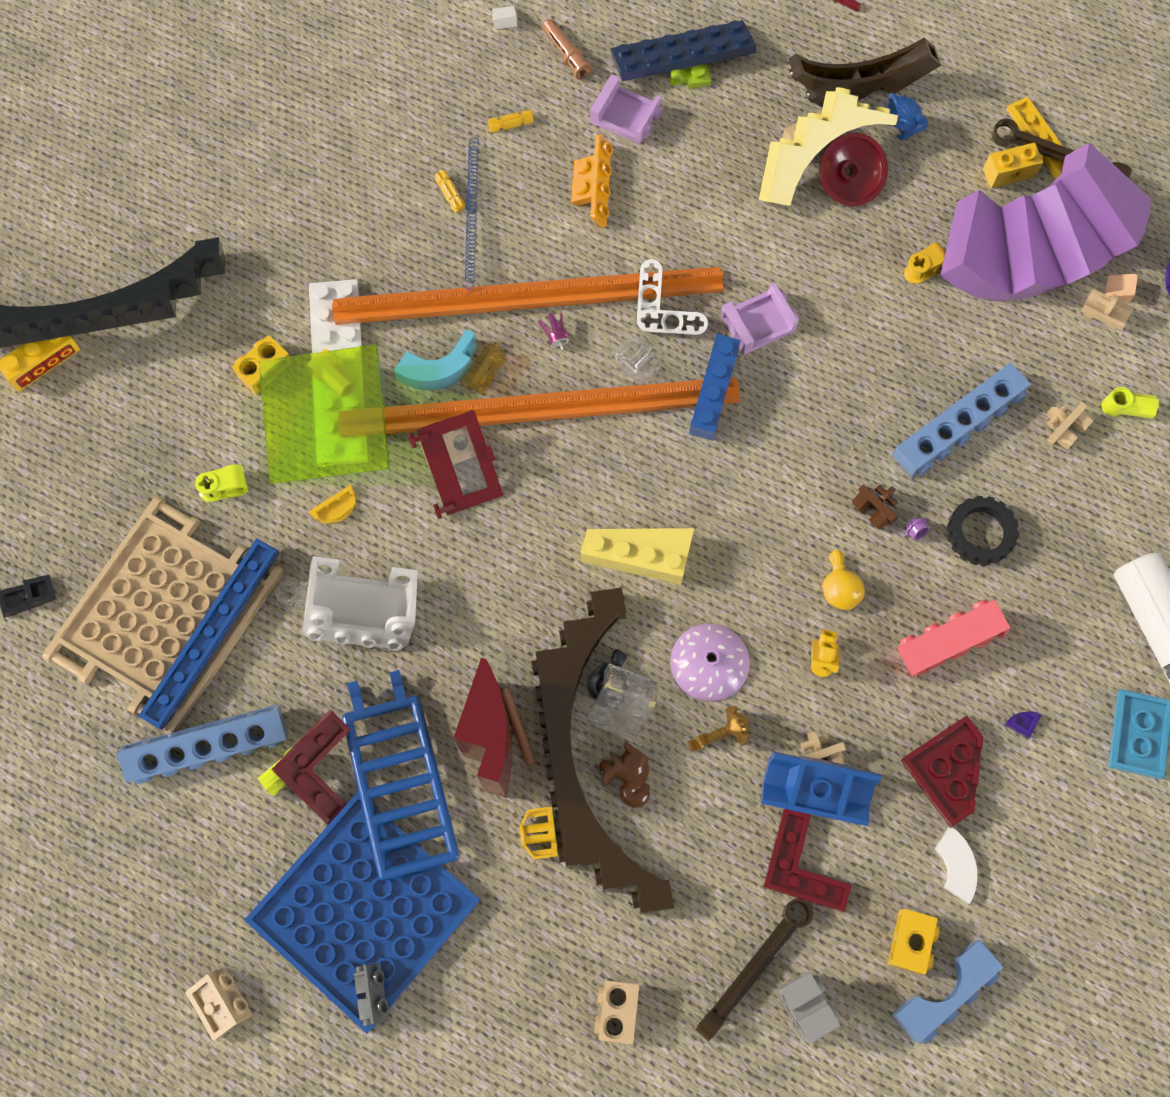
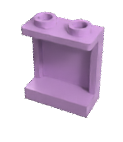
[590,74,663,144]
[721,283,799,355]

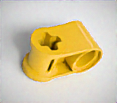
[904,242,946,284]

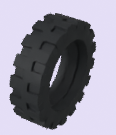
[946,496,1019,566]

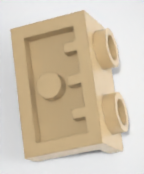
[186,968,252,1041]

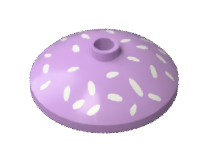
[671,624,750,701]

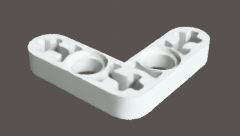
[637,259,708,335]

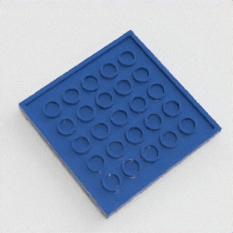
[244,792,481,1034]

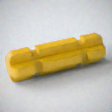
[488,110,534,133]
[435,170,465,213]

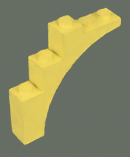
[759,88,898,206]

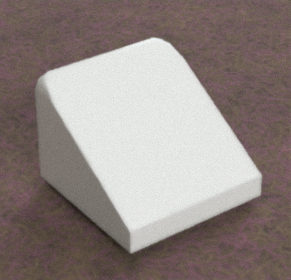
[492,6,517,29]

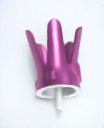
[538,313,569,350]

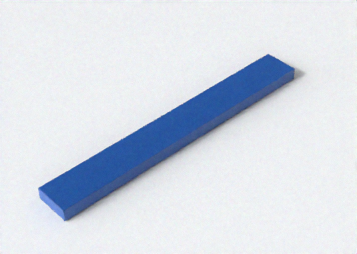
[138,538,280,731]

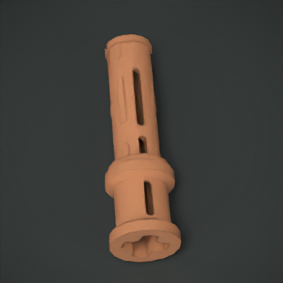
[542,19,593,80]

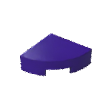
[1004,711,1042,738]

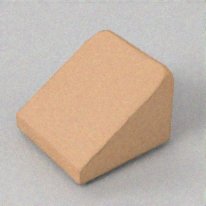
[1105,274,1138,303]

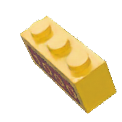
[0,336,81,392]

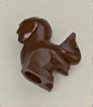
[599,741,650,808]

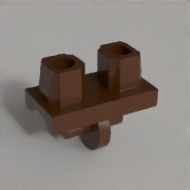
[852,484,898,530]

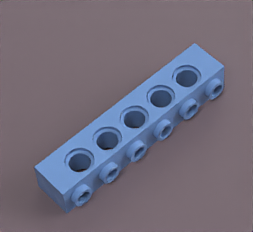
[892,362,1031,477]
[117,704,289,784]

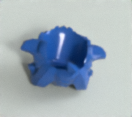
[886,93,928,141]

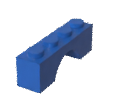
[689,334,741,441]

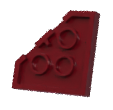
[901,715,984,828]

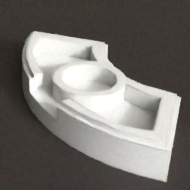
[935,827,977,905]

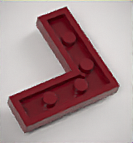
[271,710,351,825]
[763,808,851,913]

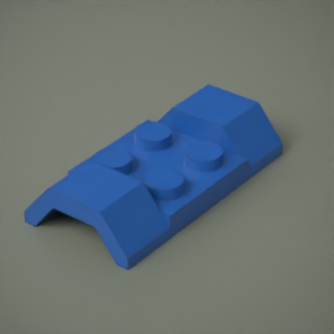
[761,751,882,826]

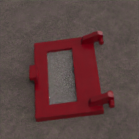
[407,409,504,519]

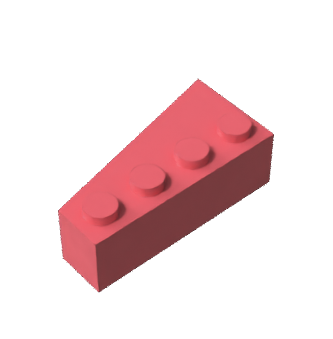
[897,599,1010,678]

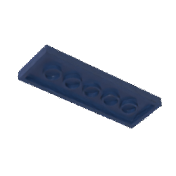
[611,20,756,82]

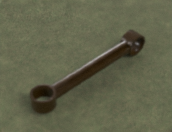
[992,118,1133,179]
[695,899,813,1042]

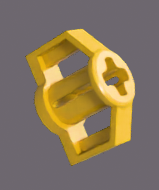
[520,806,558,860]

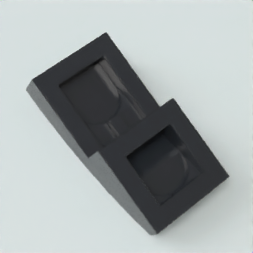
[0,574,56,618]

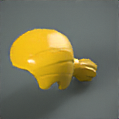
[822,549,865,611]

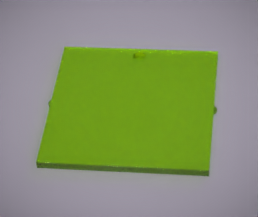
[258,344,390,484]

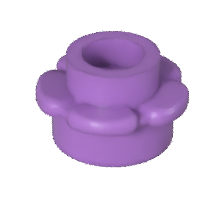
[906,517,930,541]

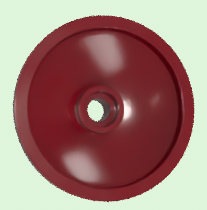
[819,132,888,206]

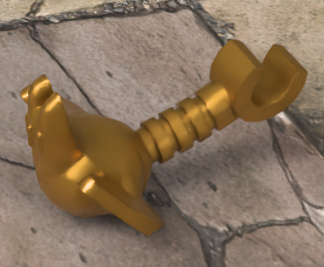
[687,705,751,752]

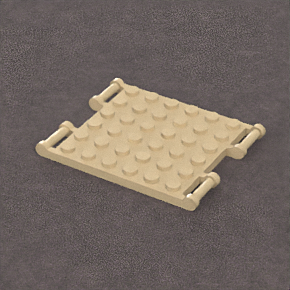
[42,496,285,734]

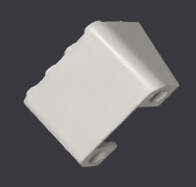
[302,556,418,651]

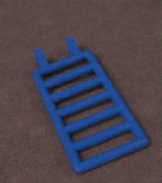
[342,670,460,880]

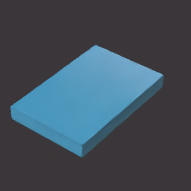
[1108,689,1170,780]

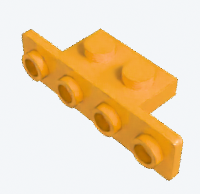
[571,134,613,228]

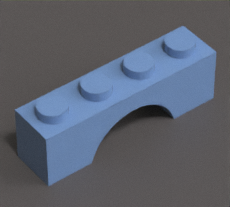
[892,940,1003,1044]

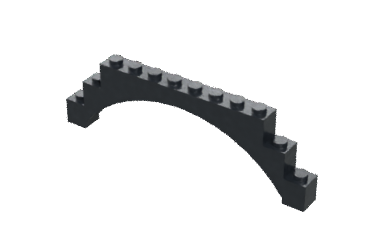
[0,237,225,348]

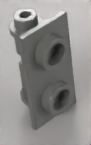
[353,963,389,1026]

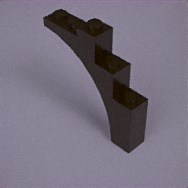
[788,37,941,107]

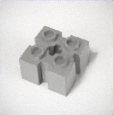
[774,972,841,1043]

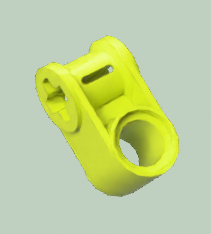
[195,464,248,502]

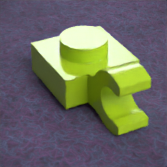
[669,64,711,89]

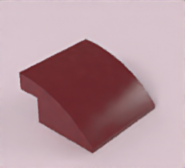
[454,658,513,798]

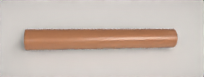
[500,688,537,766]

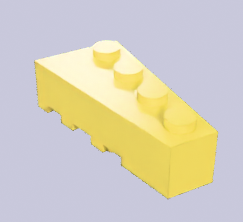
[581,528,694,585]

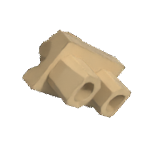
[1081,289,1134,331]
[1047,402,1094,449]
[801,731,846,764]

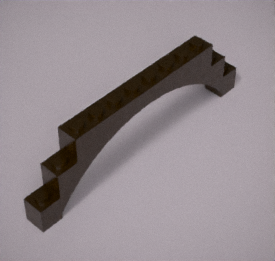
[531,587,674,914]

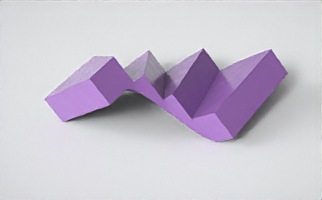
[941,143,1151,301]

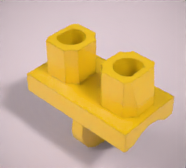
[811,629,839,677]

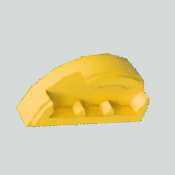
[308,484,356,524]

